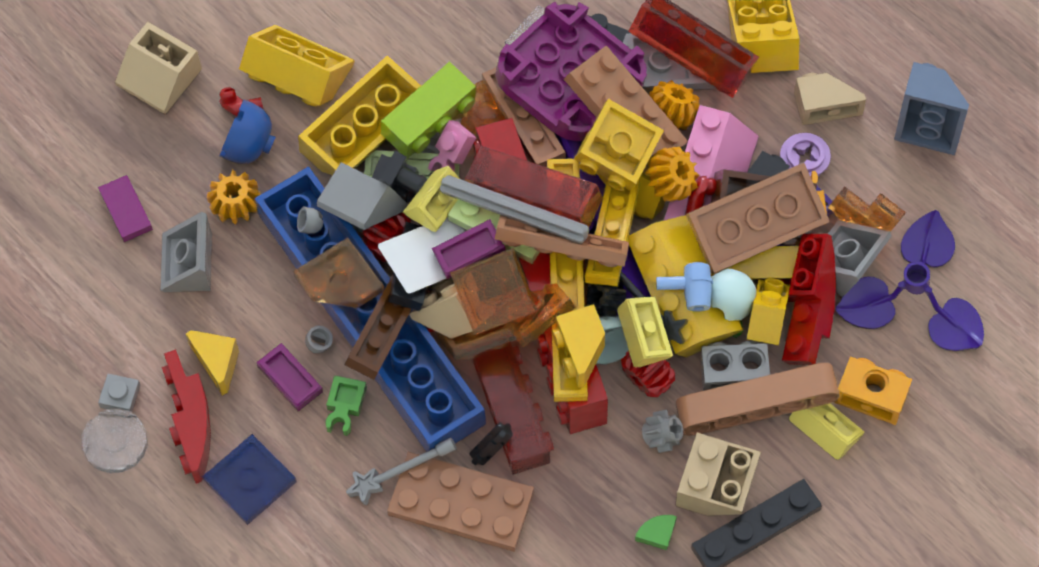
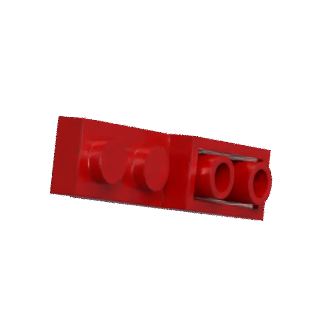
[782,234,836,365]
[161,349,211,484]

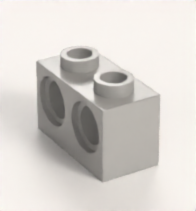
[700,341,770,391]

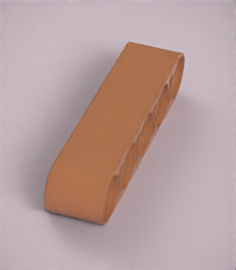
[676,363,840,436]

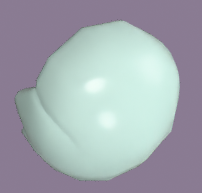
[711,269,757,321]
[597,316,629,365]

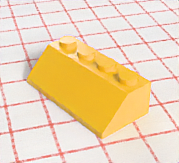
[298,56,421,176]
[628,215,744,358]

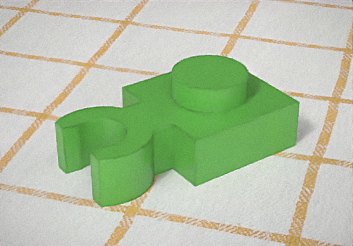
[326,375,367,436]

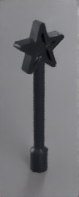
[619,271,688,344]

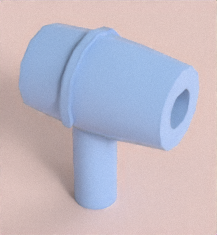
[656,262,713,311]

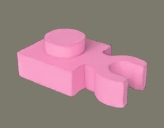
[428,120,476,171]

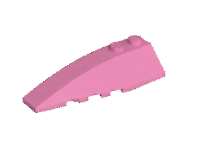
[664,105,759,220]

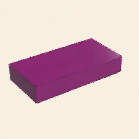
[98,175,153,242]
[432,219,506,279]
[256,343,323,411]

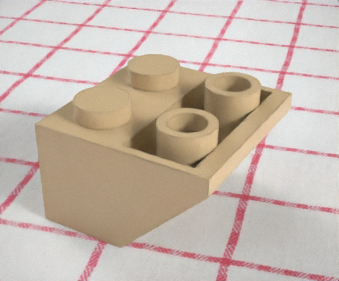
[115,22,202,114]
[409,268,507,339]
[676,433,761,516]

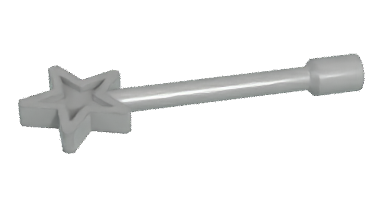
[346,438,457,505]

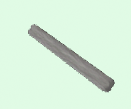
[440,175,589,244]

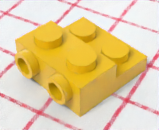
[574,99,664,191]

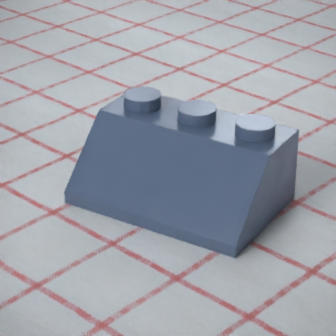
[894,62,969,155]

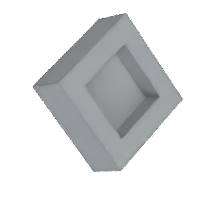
[98,374,141,414]

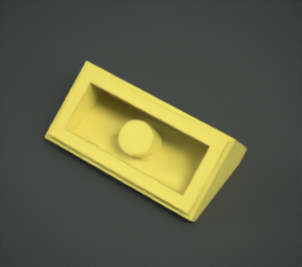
[403,165,460,232]
[617,296,673,367]
[789,403,865,460]

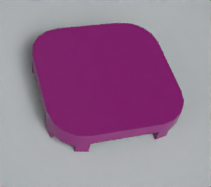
[495,2,647,141]

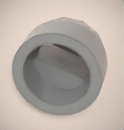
[297,207,323,234]
[305,325,333,353]

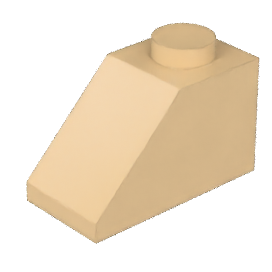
[794,73,866,125]

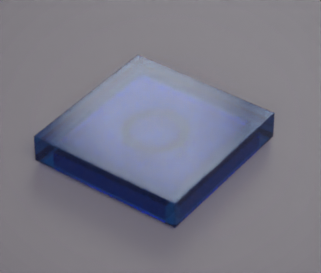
[202,434,297,525]

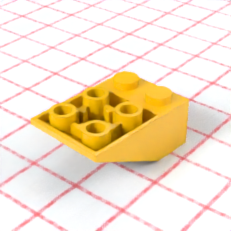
[727,0,800,74]

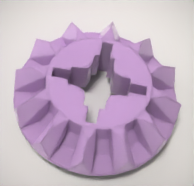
[780,133,831,177]

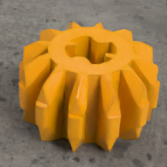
[649,80,700,130]
[644,147,700,202]
[207,169,261,225]

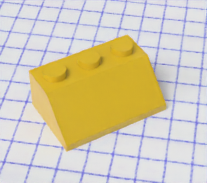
[239,25,355,106]

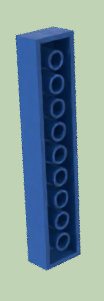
[255,166,486,452]

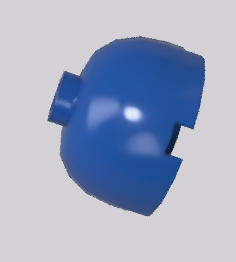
[219,99,276,164]

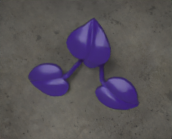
[836,210,984,351]

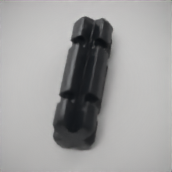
[469,422,514,465]

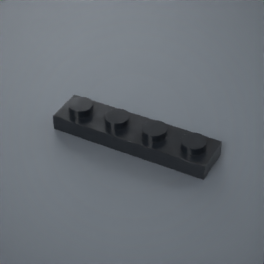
[691,479,822,567]

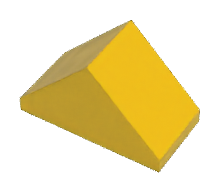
[185,330,239,396]

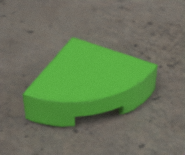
[635,515,677,550]

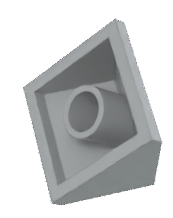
[317,162,408,230]
[160,212,212,292]
[828,220,892,297]

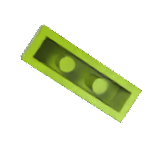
[381,61,476,159]

